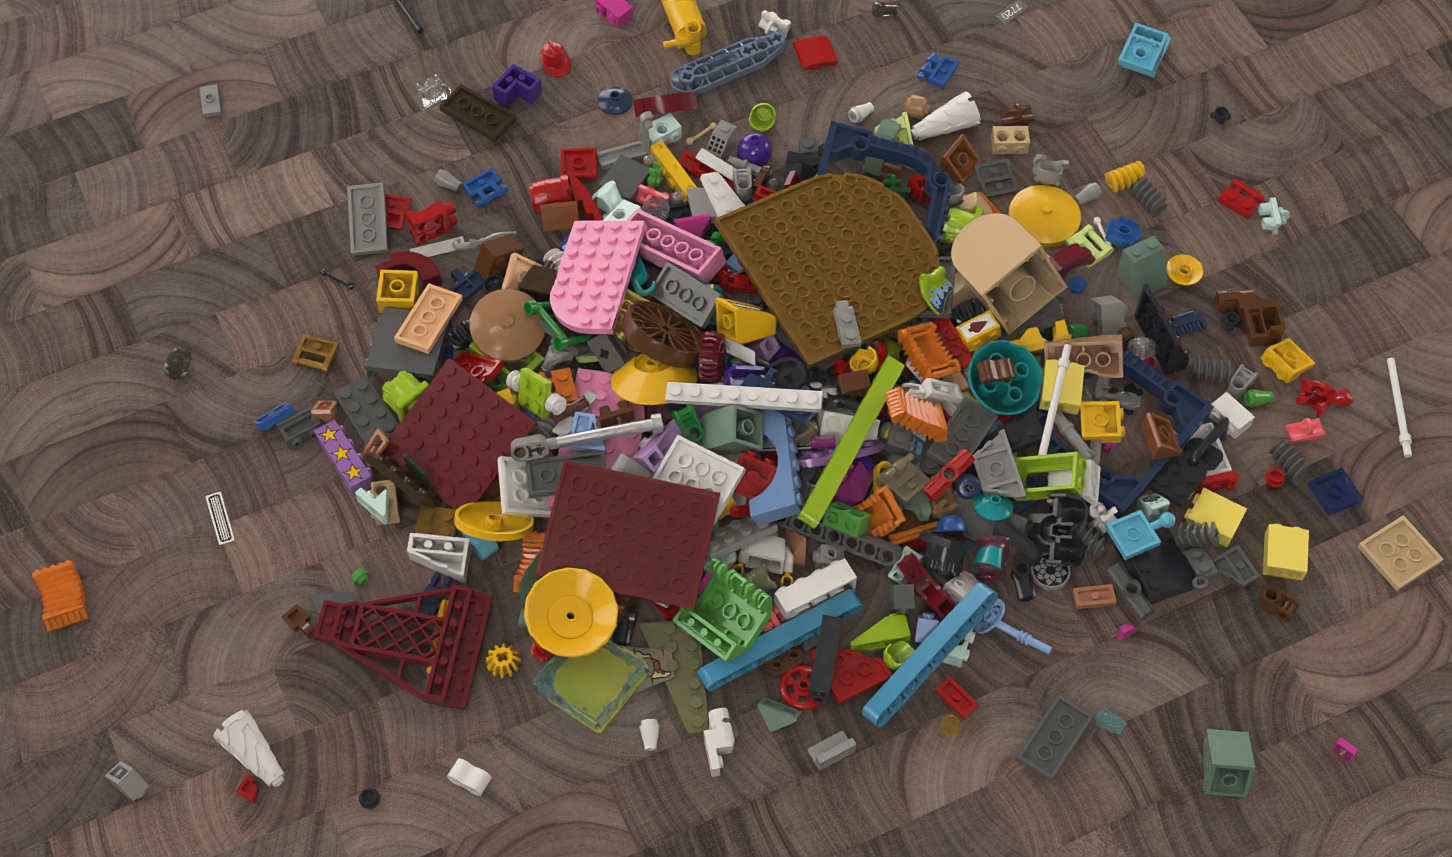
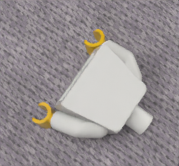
[732,532,794,587]

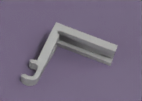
[596,111,653,170]

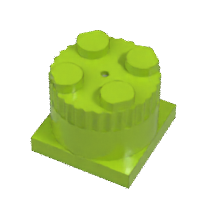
[941,207,984,244]
[382,371,429,423]

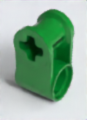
[672,404,704,442]

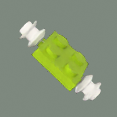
[506,367,566,419]

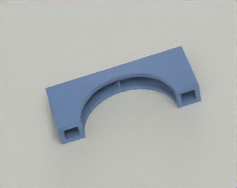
[749,409,804,526]

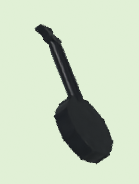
[728,345,808,390]

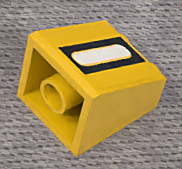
[716,297,777,345]

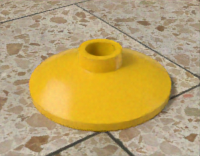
[1166,254,1203,286]

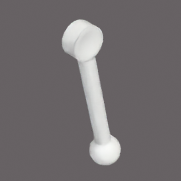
[1093,217,1112,246]

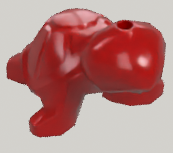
[1296,378,1354,417]

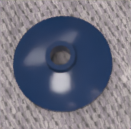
[598,86,633,115]

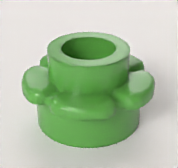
[351,568,369,586]

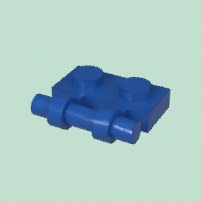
[917,52,959,89]
[462,168,509,208]

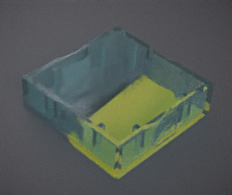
[532,640,649,735]

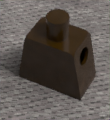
[518,260,558,302]

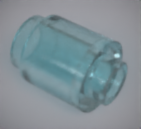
[1095,707,1127,736]

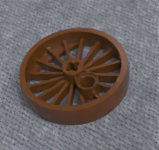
[621,301,703,368]

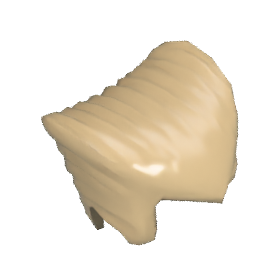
[959,192,993,216]

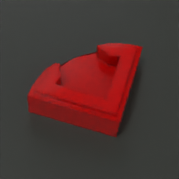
[235,774,258,804]

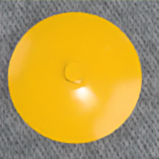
[1008,185,1081,248]
[454,501,534,541]

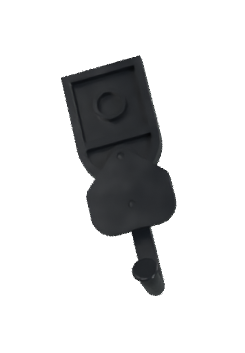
[1148,417,1230,508]

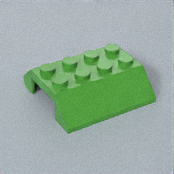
[672,557,772,662]

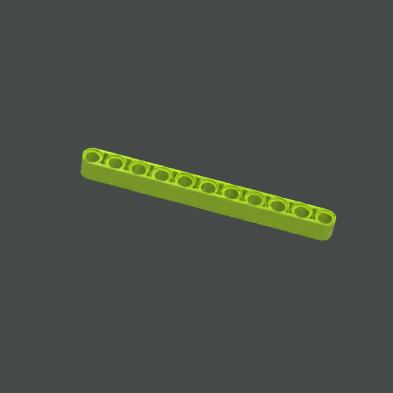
[798,355,905,529]

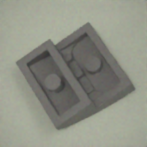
[973,158,1018,198]

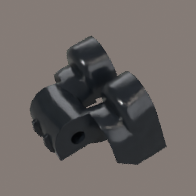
[1027,493,1088,566]

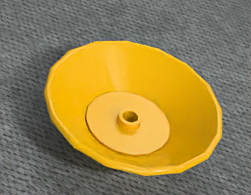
[610,353,698,406]
[524,567,618,658]

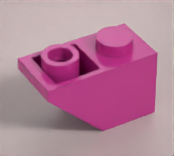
[595,0,633,29]

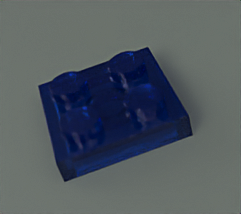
[1308,468,1364,516]

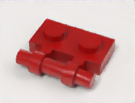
[1217,179,1265,220]

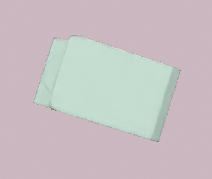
[355,488,389,525]

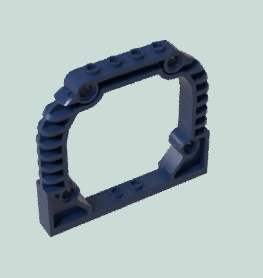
[817,121,952,245]
[1033,351,1214,518]

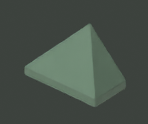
[758,697,802,732]

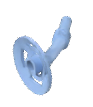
[973,599,1052,654]

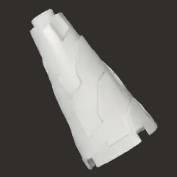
[911,91,981,141]
[213,709,285,788]

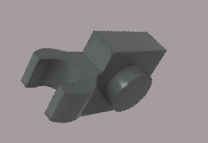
[798,137,827,156]

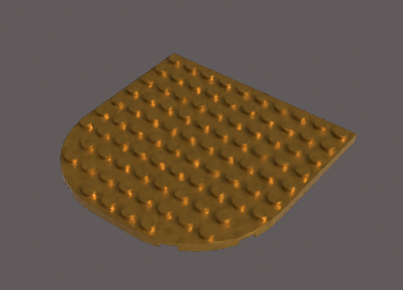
[714,173,940,369]

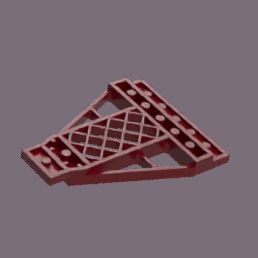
[313,585,493,710]

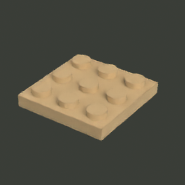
[1357,515,1444,591]

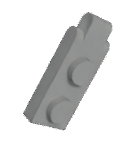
[833,300,862,348]

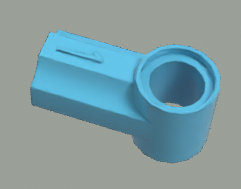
[461,532,499,561]

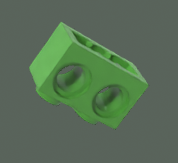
[822,501,872,538]

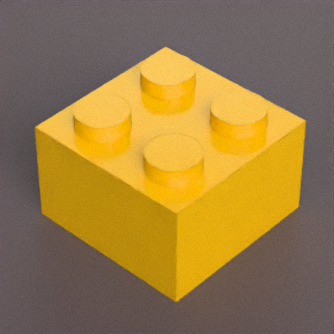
[376,270,420,313]

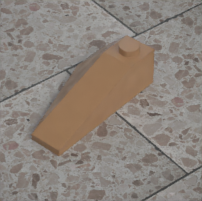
[1044,334,1123,378]

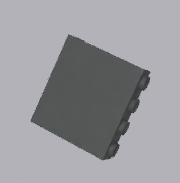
[364,307,452,384]

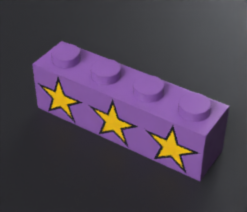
[314,420,374,497]

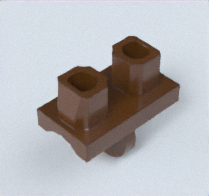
[999,103,1035,126]
[599,400,635,428]

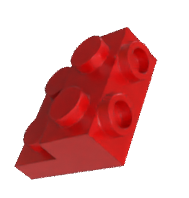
[734,450,777,499]

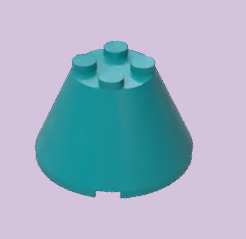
[968,340,1043,415]

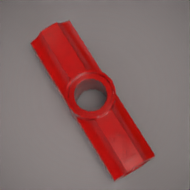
[922,448,975,502]

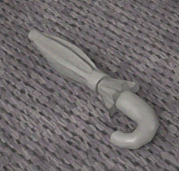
[452,231,517,251]

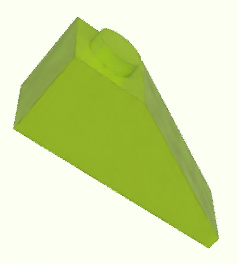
[850,613,911,653]

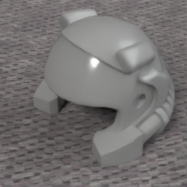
[1032,154,1069,186]
[542,344,578,380]

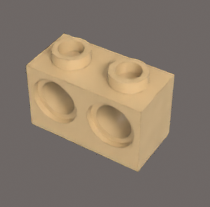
[991,126,1030,155]
[368,480,400,526]

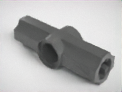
[1106,563,1155,621]

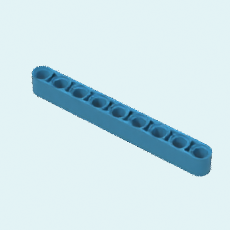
[862,582,998,727]
[697,589,863,691]

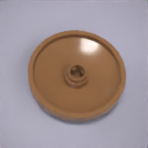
[470,289,545,363]

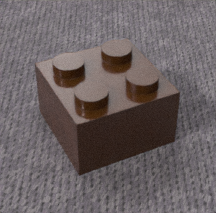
[475,233,524,280]

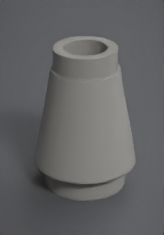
[434,169,462,192]
[1074,182,1102,206]

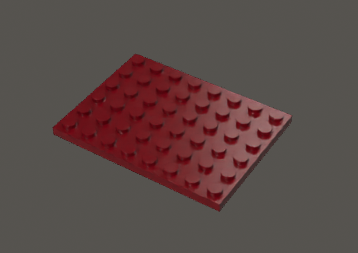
[535,460,721,610]

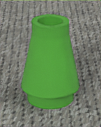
[1243,389,1274,408]

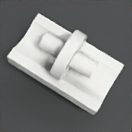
[758,10,791,39]
[1087,502,1118,535]

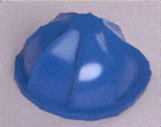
[930,515,968,534]

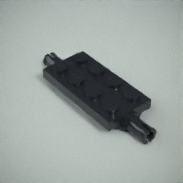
[761,365,862,411]

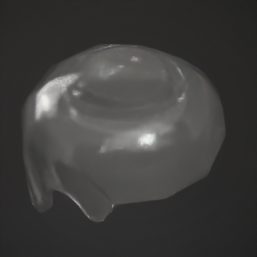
[642,197,670,221]

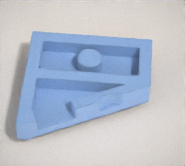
[568,412,606,454]

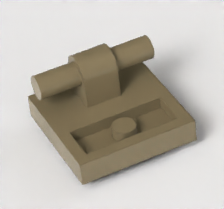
[875,453,931,506]

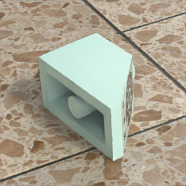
[1135,493,1170,521]

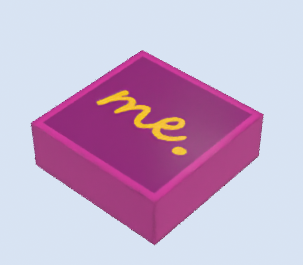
[1332,737,1358,762]

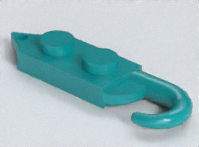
[630,252,656,296]

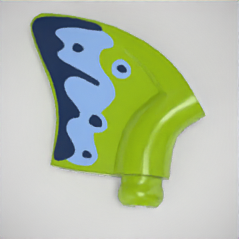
[919,266,954,315]

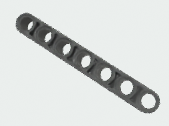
[774,516,903,566]

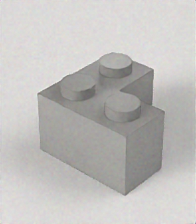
[1090,295,1127,336]

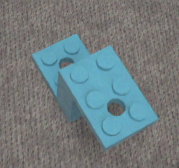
[1117,23,1171,78]

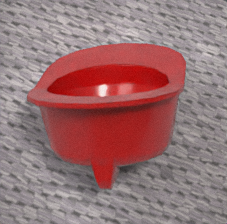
[539,40,571,78]

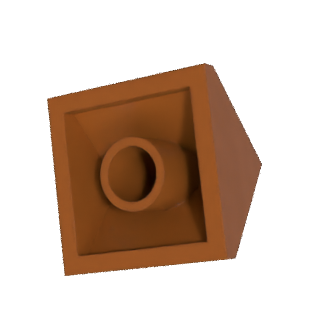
[941,134,982,184]
[540,201,579,232]
[1140,412,1182,460]

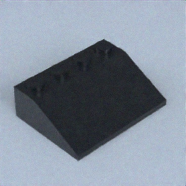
[1134,284,1189,375]
[1111,521,1200,605]

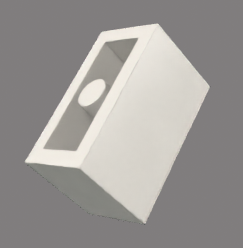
[1209,392,1255,439]

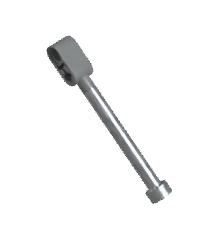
[510,413,664,462]

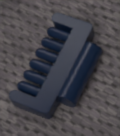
[1171,311,1207,336]

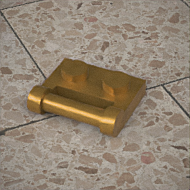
[292,334,340,374]

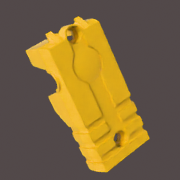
[1010,319,1072,355]

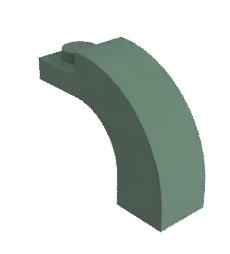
[863,119,902,176]

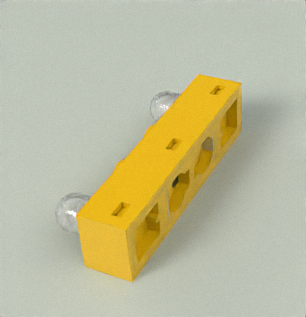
[643,140,697,203]

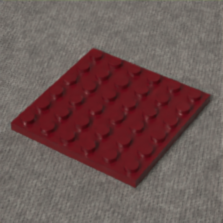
[382,358,538,509]

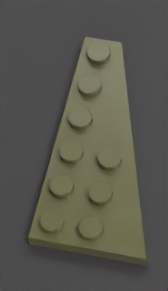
[638,621,709,736]

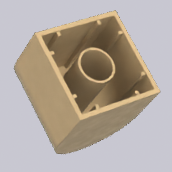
[951,213,1067,335]

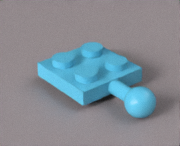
[1105,510,1175,560]

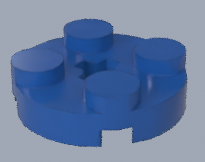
[1105,217,1142,249]

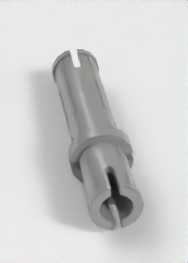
[1054,410,1095,460]

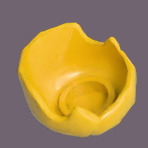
[849,347,878,375]

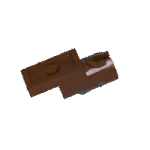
[1214,287,1276,318]

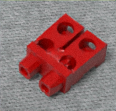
[406,200,457,246]

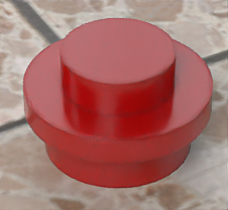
[1265,468,1285,487]

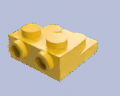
[1261,338,1315,383]
[1080,401,1125,443]

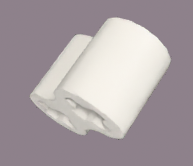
[447,758,492,796]

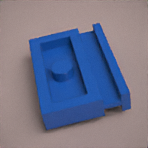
[253,402,296,432]

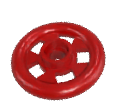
[779,664,822,710]

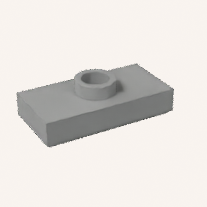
[200,84,222,118]

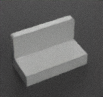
[808,731,857,771]

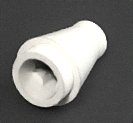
[848,102,874,123]
[639,719,660,751]

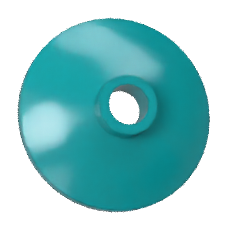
[974,492,1013,522]

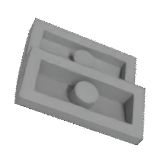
[686,188,718,224]

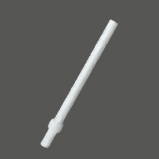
[1038,344,1072,455]
[1387,358,1412,458]

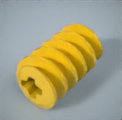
[1105,161,1145,193]

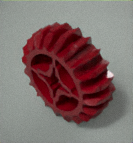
[698,331,726,383]

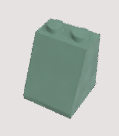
[1116,235,1167,301]
[702,404,763,455]
[1203,729,1255,798]

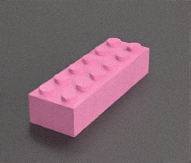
[627,209,726,284]

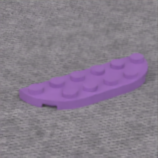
[777,436,884,468]

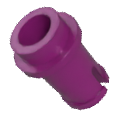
[811,435,836,451]

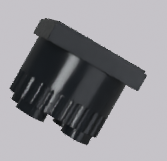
[919,532,976,576]

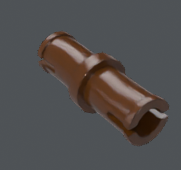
[550,395,590,424]

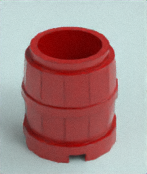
[529,174,573,215]

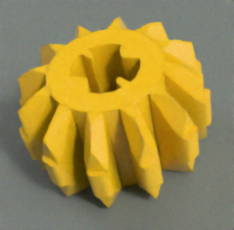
[486,643,521,679]

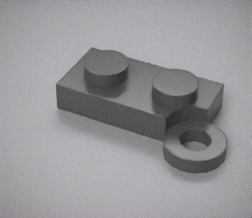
[1184,546,1219,591]

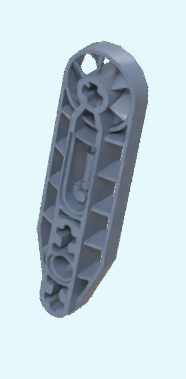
[670,32,786,96]

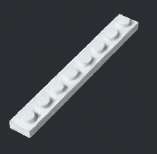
[665,382,823,413]

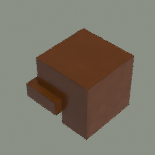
[1242,303,1286,346]

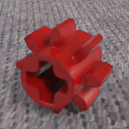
[832,359,853,377]

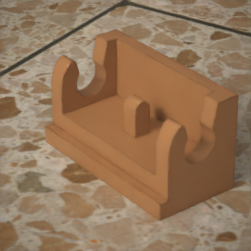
[922,475,958,518]

